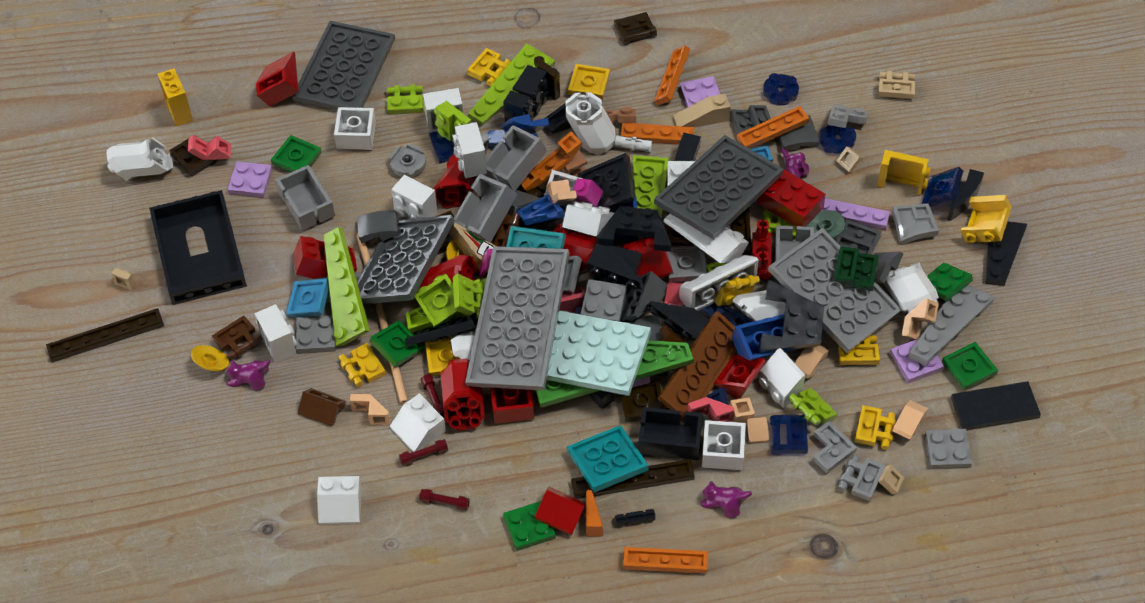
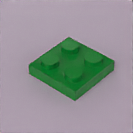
[271,135,322,172]
[927,262,973,301]
[369,320,425,368]
[942,342,998,391]
[503,501,556,551]

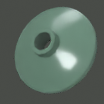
[807,210,845,238]

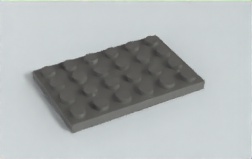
[292,21,395,110]
[654,135,784,240]
[357,215,455,304]

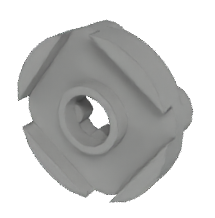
[390,145,426,179]

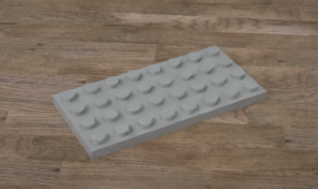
[465,246,570,390]

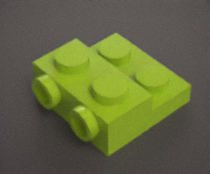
[434,100,472,141]
[415,274,460,328]

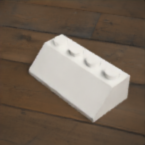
[664,214,749,263]
[679,255,759,311]

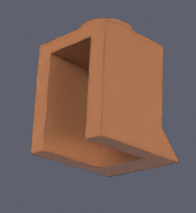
[559,151,587,177]

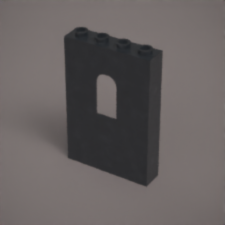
[149,190,247,305]

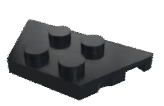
[405,315,475,346]

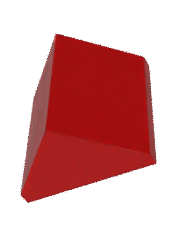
[714,355,766,399]
[534,487,586,535]

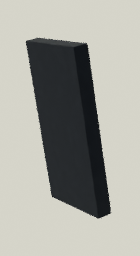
[951,381,1041,430]

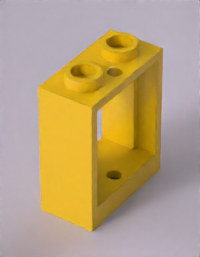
[157,68,193,126]

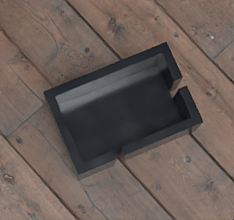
[503,65,549,122]
[638,407,703,460]

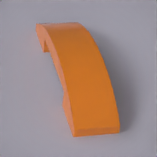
[520,131,582,191]

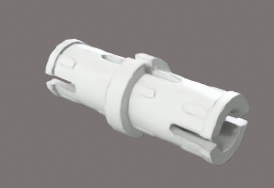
[615,135,652,152]

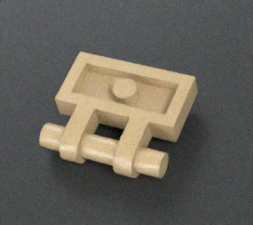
[878,70,915,99]

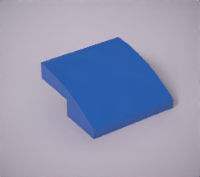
[501,114,549,133]

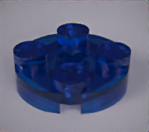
[763,73,799,106]
[819,124,856,154]

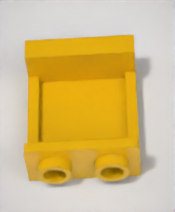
[877,150,931,195]
[960,195,1012,243]

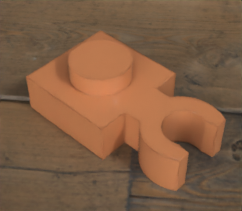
[605,107,636,123]

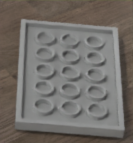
[768,228,902,353]

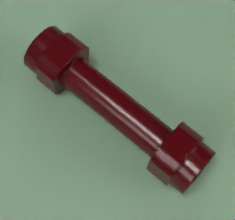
[420,374,444,417]
[399,439,448,466]
[419,489,470,510]

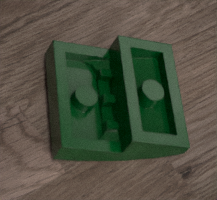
[834,247,879,291]

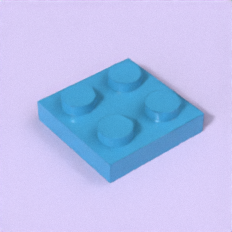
[286,278,329,318]

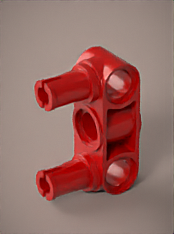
[752,220,772,280]

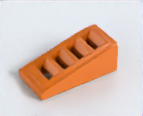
[586,490,603,537]

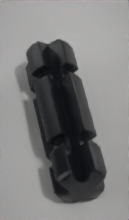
[615,509,656,526]

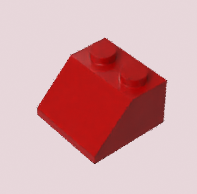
[623,237,674,278]

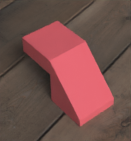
[188,135,231,160]
[664,282,684,306]
[686,397,735,422]

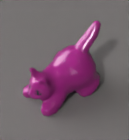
[781,148,809,179]
[227,360,270,391]
[701,481,752,518]

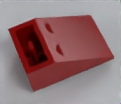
[256,51,299,107]
[293,236,357,279]

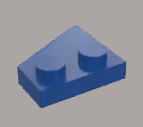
[517,194,565,225]

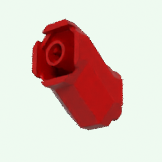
[433,155,478,209]
[550,223,596,271]
[418,255,477,290]
[440,358,485,431]

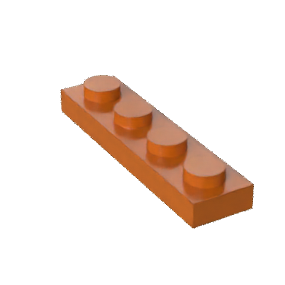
[654,45,690,106]
[737,106,809,149]
[621,123,694,145]
[623,547,708,574]

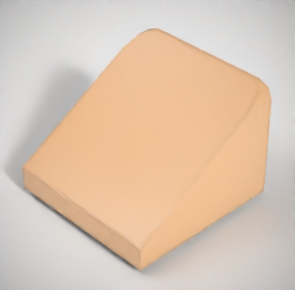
[746,417,769,444]

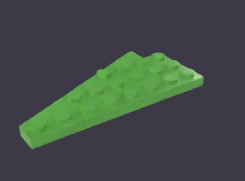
[536,340,694,408]

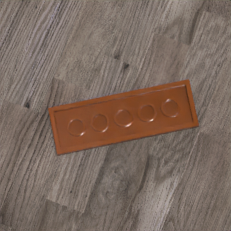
[657,311,736,422]

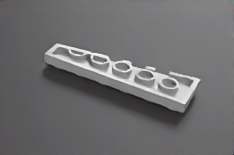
[908,284,994,366]

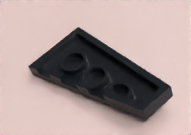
[985,221,1027,286]

